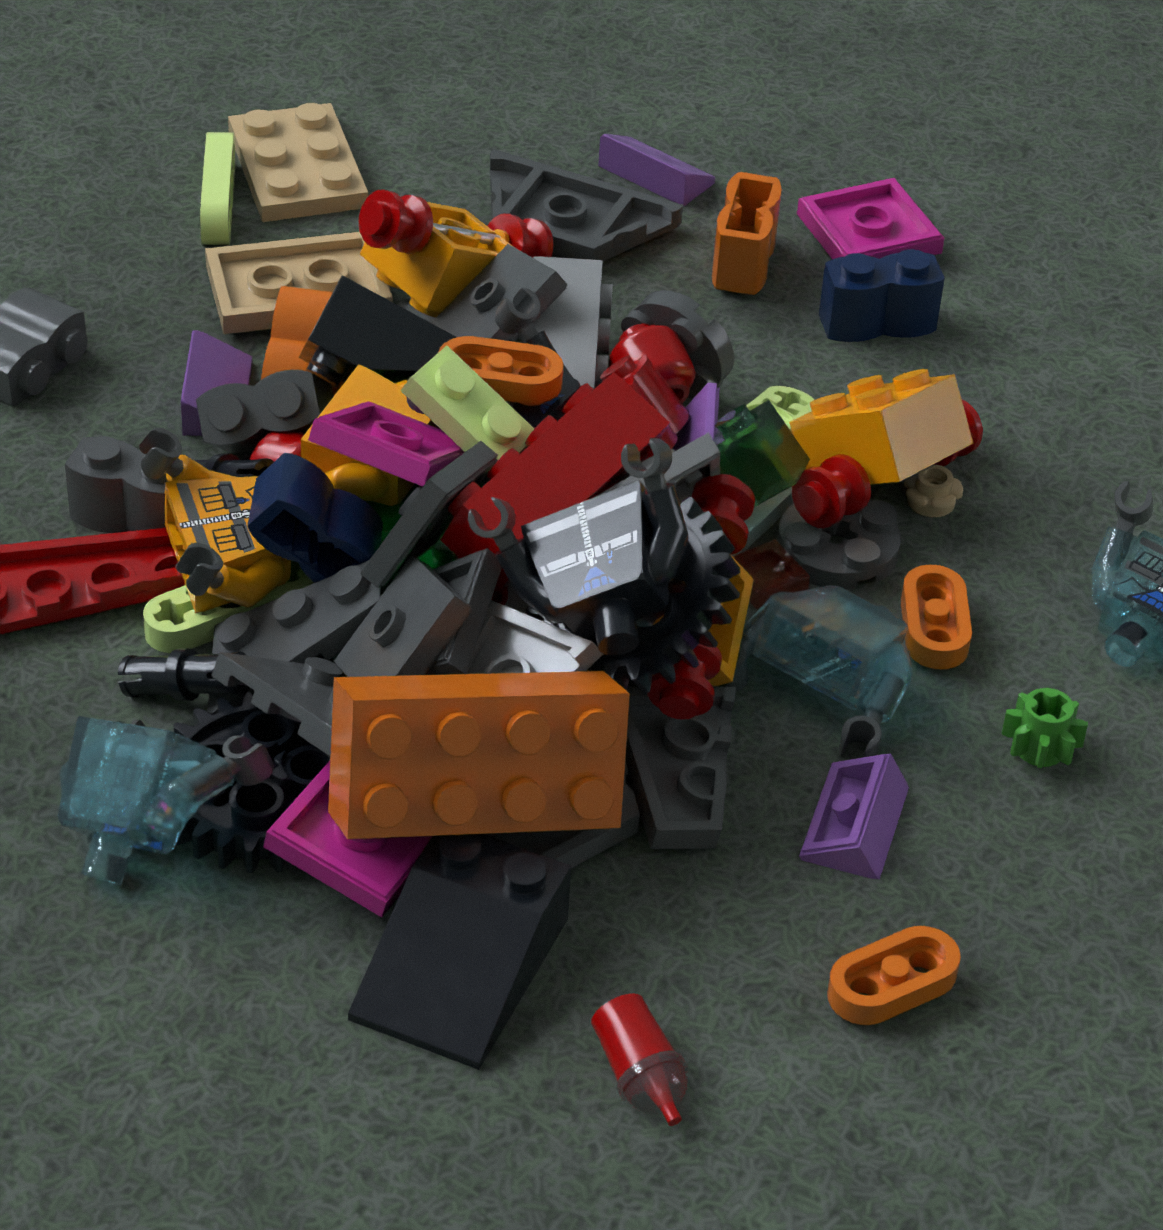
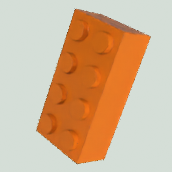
[328,671,630,839]

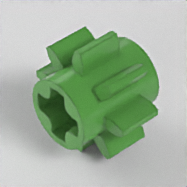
[1002,688,1088,768]

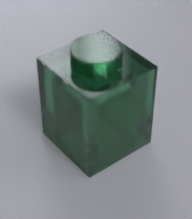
[713,400,810,507]

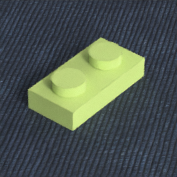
[401,345,534,460]

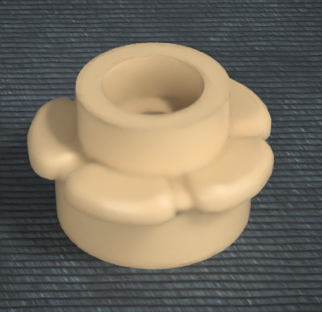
[904,465,964,517]

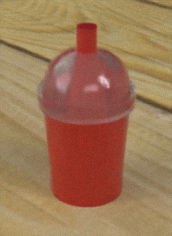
[591,993,688,1126]

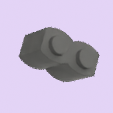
[0,287,88,406]
[196,370,334,454]
[65,436,168,533]

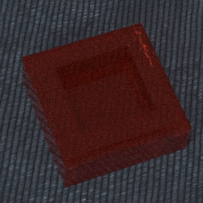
[733,539,810,609]

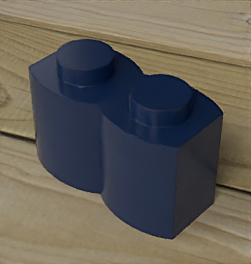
[819,249,945,342]
[247,453,383,583]

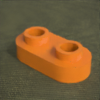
[438,336,563,406]
[901,565,972,670]
[827,926,961,1025]

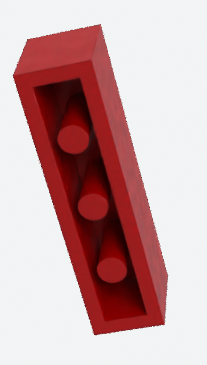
[440,372,671,593]

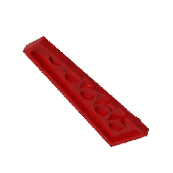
[0,527,185,634]

